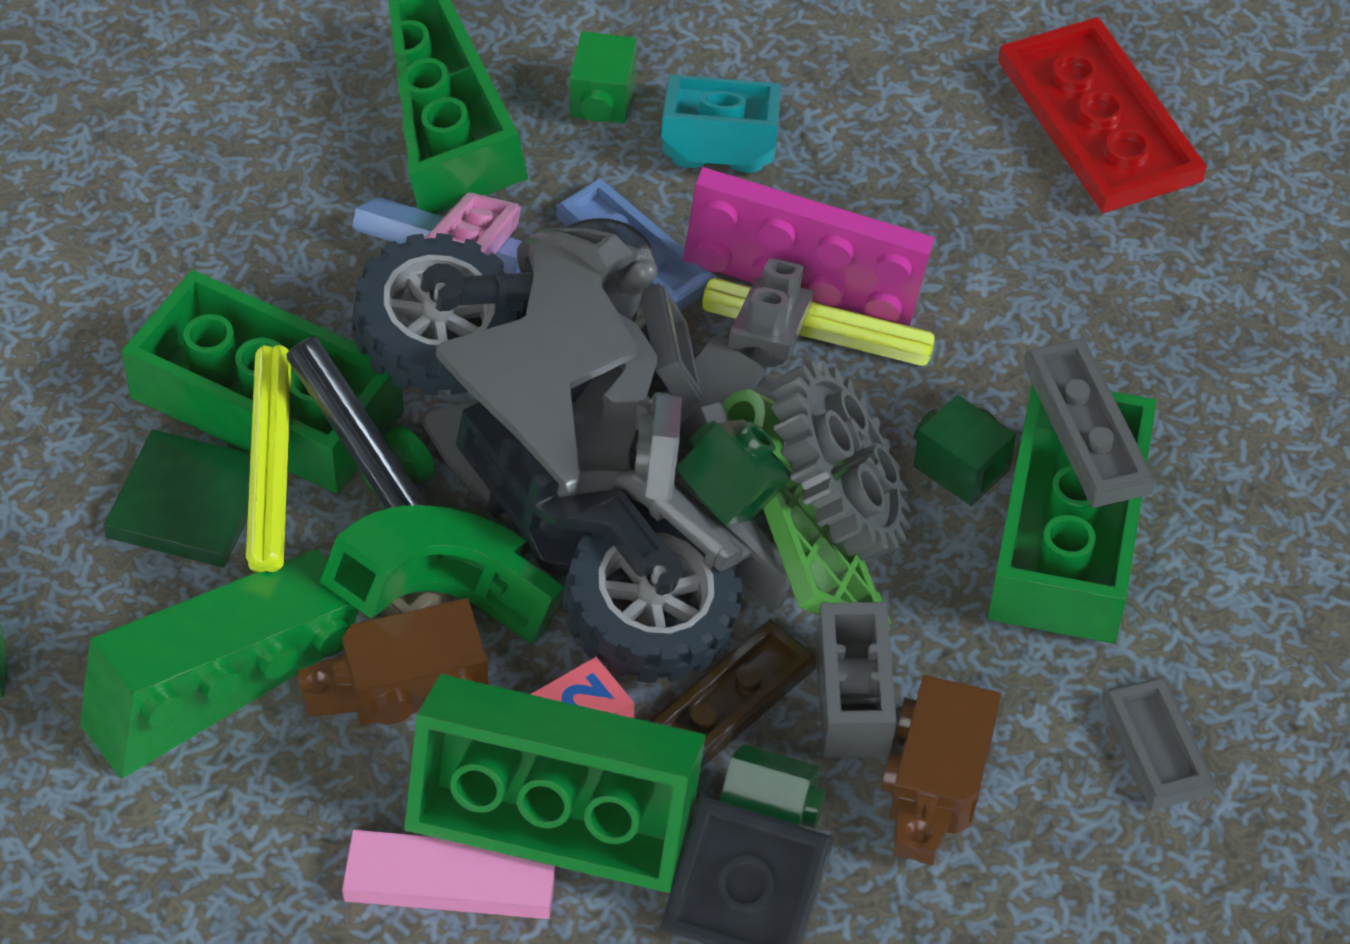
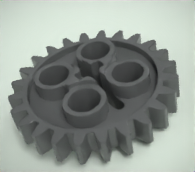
[771,360,911,561]

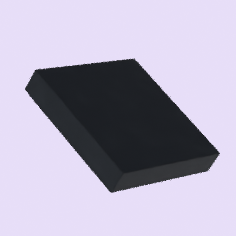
[659,796,835,944]

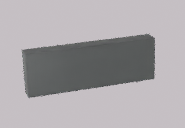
[1023,337,1155,508]

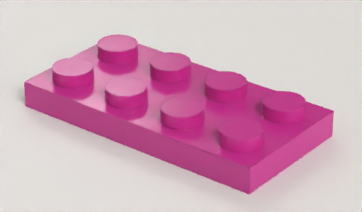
[682,167,935,326]

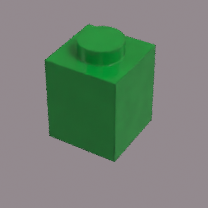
[570,31,637,124]

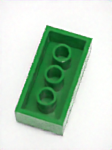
[121,269,404,495]
[987,384,1157,644]
[404,674,706,893]

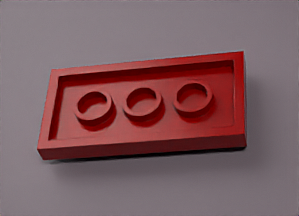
[998,17,1207,214]

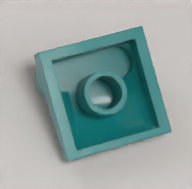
[661,74,781,173]

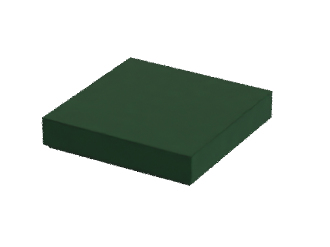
[103,429,251,568]

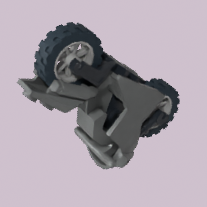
[352,228,791,683]

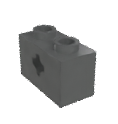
[815,602,896,758]

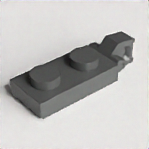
[634,392,682,501]

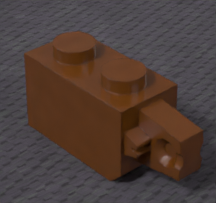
[298,598,488,725]
[881,675,1002,865]

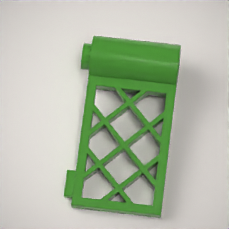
[722,389,891,630]

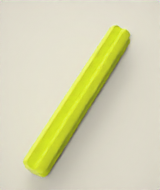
[702,278,935,366]
[246,345,291,572]

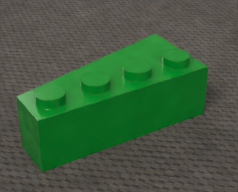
[388,0,528,214]
[80,549,359,779]

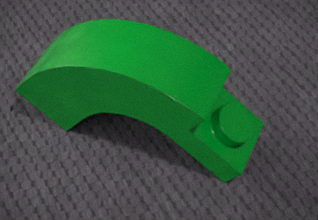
[320,505,566,644]

